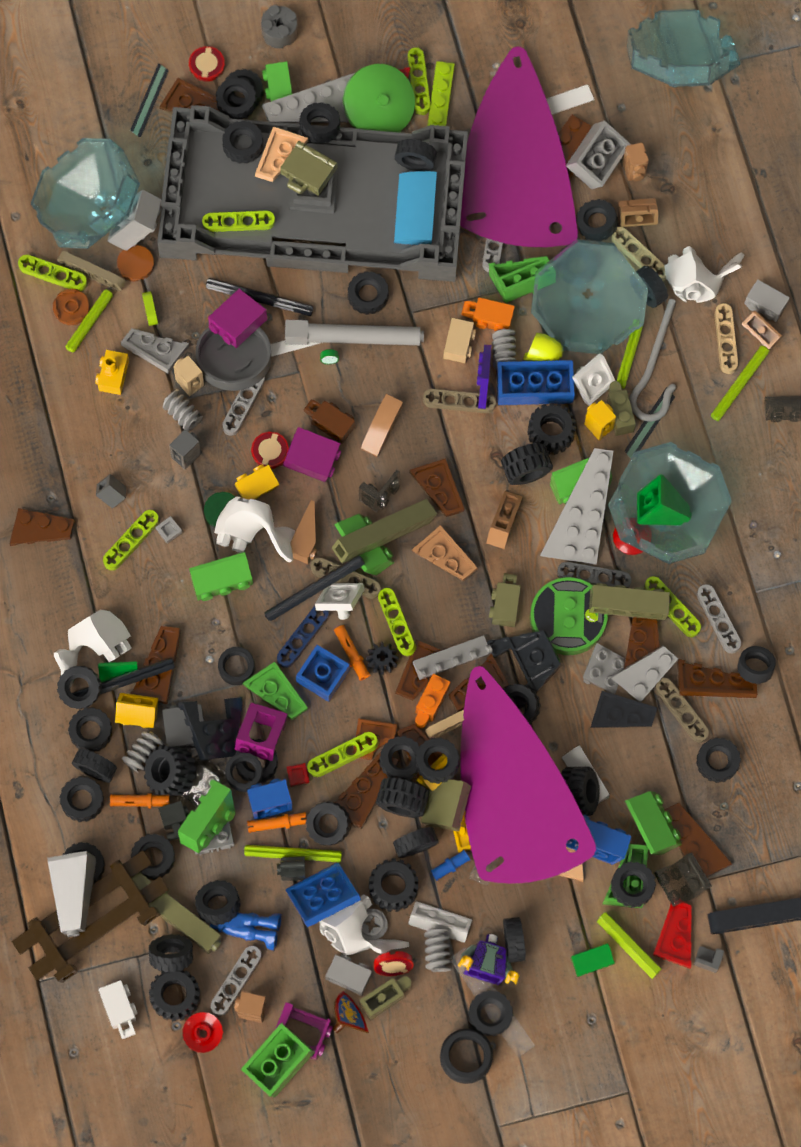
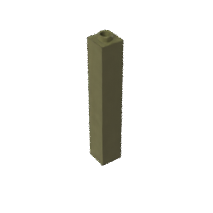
[332,499,437,563]
[133,873,222,954]

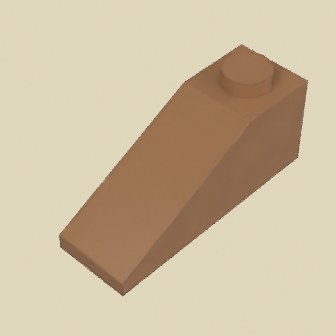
[486,491,523,549]
[290,500,318,564]

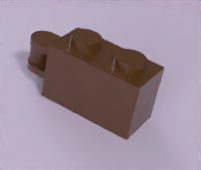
[303,399,355,444]

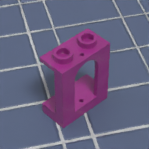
[235,702,288,761]
[275,1002,333,1060]

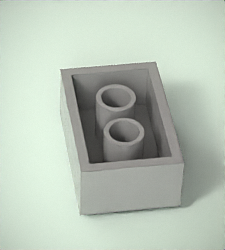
[566,120,631,189]
[107,189,162,251]

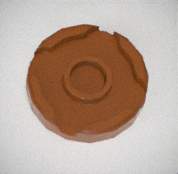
[117,245,154,281]
[53,289,90,325]

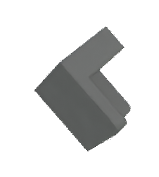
[96,474,126,508]
[693,946,724,973]

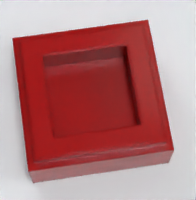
[286,763,310,787]

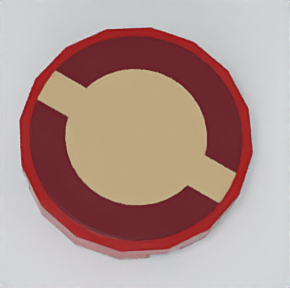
[189,46,225,82]
[251,432,289,469]
[374,951,414,976]

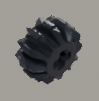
[366,642,399,676]

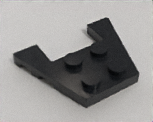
[487,630,562,709]
[178,697,243,760]

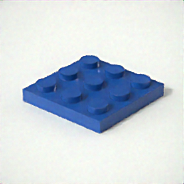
[285,863,361,928]

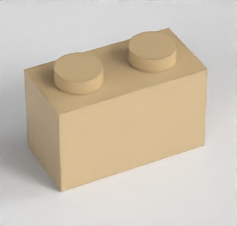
[443,318,476,363]
[173,356,204,397]

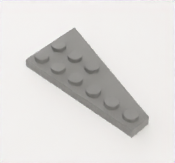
[262,72,356,123]
[540,448,613,564]

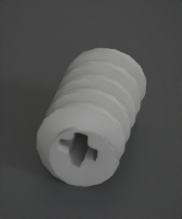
[492,329,516,369]
[163,389,203,431]
[122,730,164,773]
[424,929,451,972]

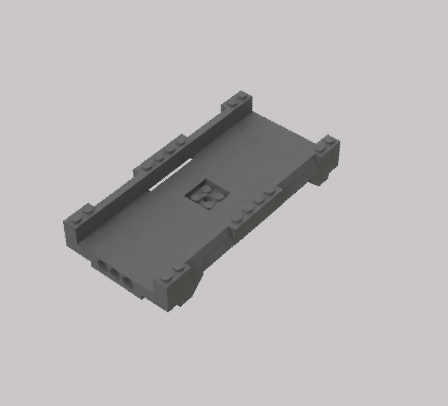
[157,105,468,282]

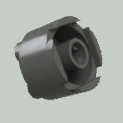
[261,5,298,49]

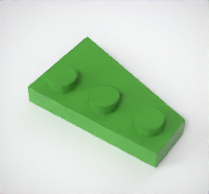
[243,662,308,720]

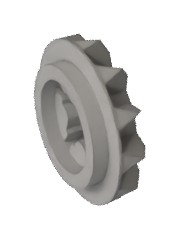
[362,909,388,940]

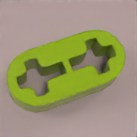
[142,291,158,326]

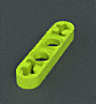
[407,48,430,115]
[202,211,275,232]
[18,255,87,291]
[103,510,159,570]
[644,576,701,637]
[378,588,416,656]
[307,732,379,777]

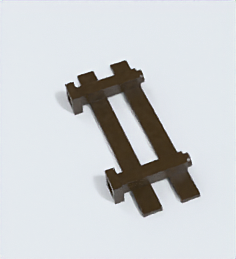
[12,851,169,983]

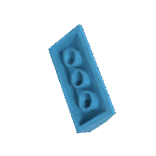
[394,171,437,245]

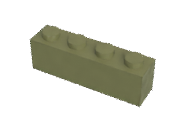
[589,583,670,620]

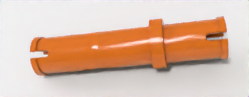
[334,625,370,681]
[110,793,170,809]
[247,812,307,833]

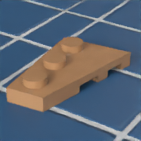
[412,525,478,581]

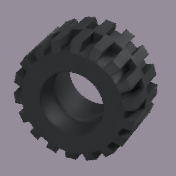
[528,403,576,455]
[501,443,553,485]
[144,745,196,796]
[561,766,600,816]
[376,778,430,818]
[369,858,419,912]
[149,970,201,1022]

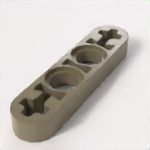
[57,251,126,291]
[423,389,496,413]
[311,558,380,599]
[655,678,709,743]

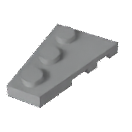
[121,329,189,373]
[611,645,678,702]

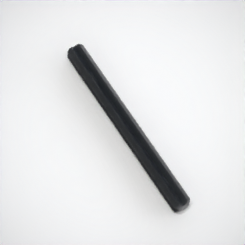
[206,278,314,316]
[264,555,365,621]
[67,658,175,706]

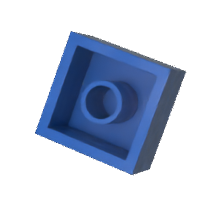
[296,645,350,702]
[247,779,292,820]

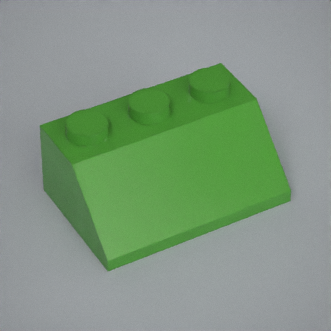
[550,458,612,505]
[335,514,394,576]
[189,552,253,601]
[625,791,682,855]
[241,1023,315,1098]

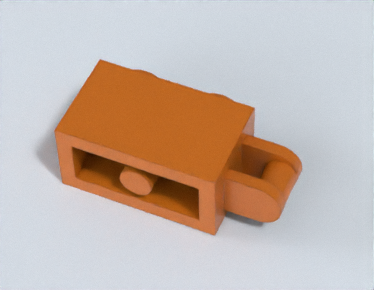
[461,297,515,332]
[415,674,451,729]

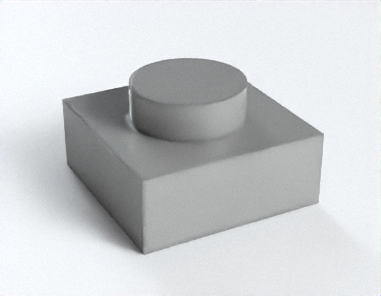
[155,516,182,544]

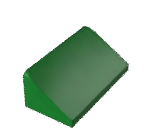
[98,661,138,682]
[570,943,615,977]

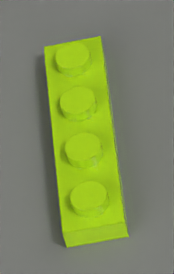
[427,61,454,126]

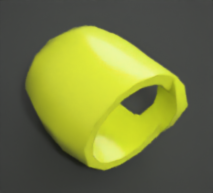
[523,333,563,361]

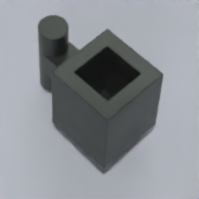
[158,801,189,841]
[277,857,305,881]

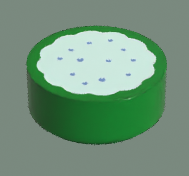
[320,349,339,364]

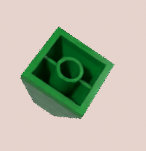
[637,474,692,526]

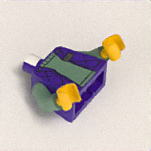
[458,934,520,985]

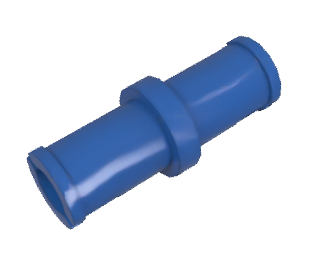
[430,850,470,881]

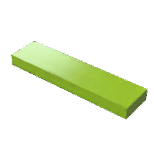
[597,912,661,979]

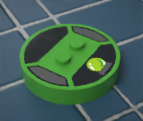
[530,577,608,655]

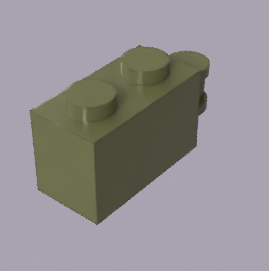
[606,381,636,436]
[489,573,520,628]
[359,976,411,1021]

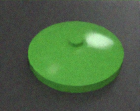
[343,64,415,133]

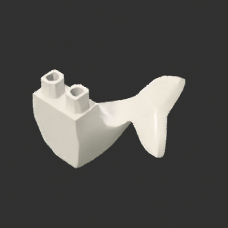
[664,246,744,303]
[214,497,295,562]
[54,609,132,688]
[320,895,409,955]

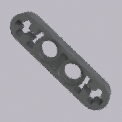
[557,562,631,588]

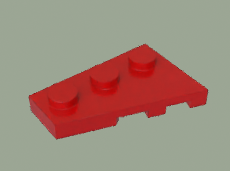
[653,899,691,969]

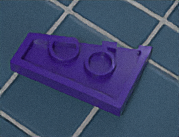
[477,345,492,409]

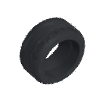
[440,1028,493,1084]

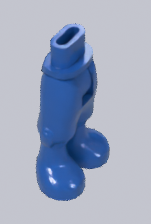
[210,913,282,951]

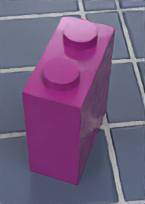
[208,289,267,348]
[283,427,341,482]

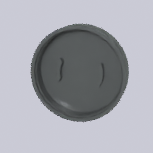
[196,327,271,391]

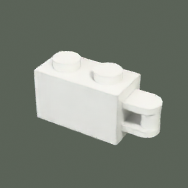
[98,980,138,1039]

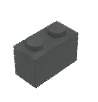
[169,430,201,470]

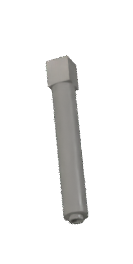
[285,320,424,346]

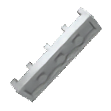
[413,635,492,680]

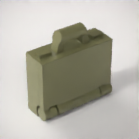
[280,141,337,196]
[420,779,471,831]

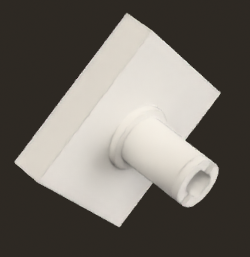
[572,353,616,406]
[315,583,364,620]

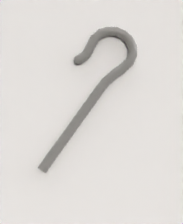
[629,299,676,422]

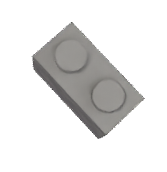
[744,279,790,322]
[325,954,372,996]

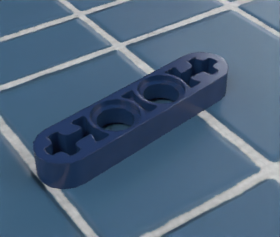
[277,606,329,668]

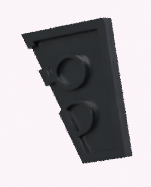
[590,691,657,728]

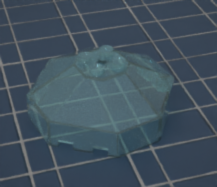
[627,9,741,87]
[31,138,140,249]
[531,239,648,354]
[608,442,732,564]

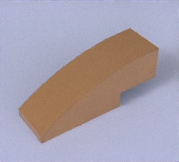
[361,394,403,457]

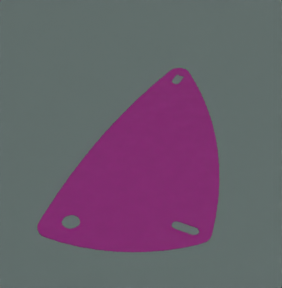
[460,47,578,247]
[461,666,596,884]

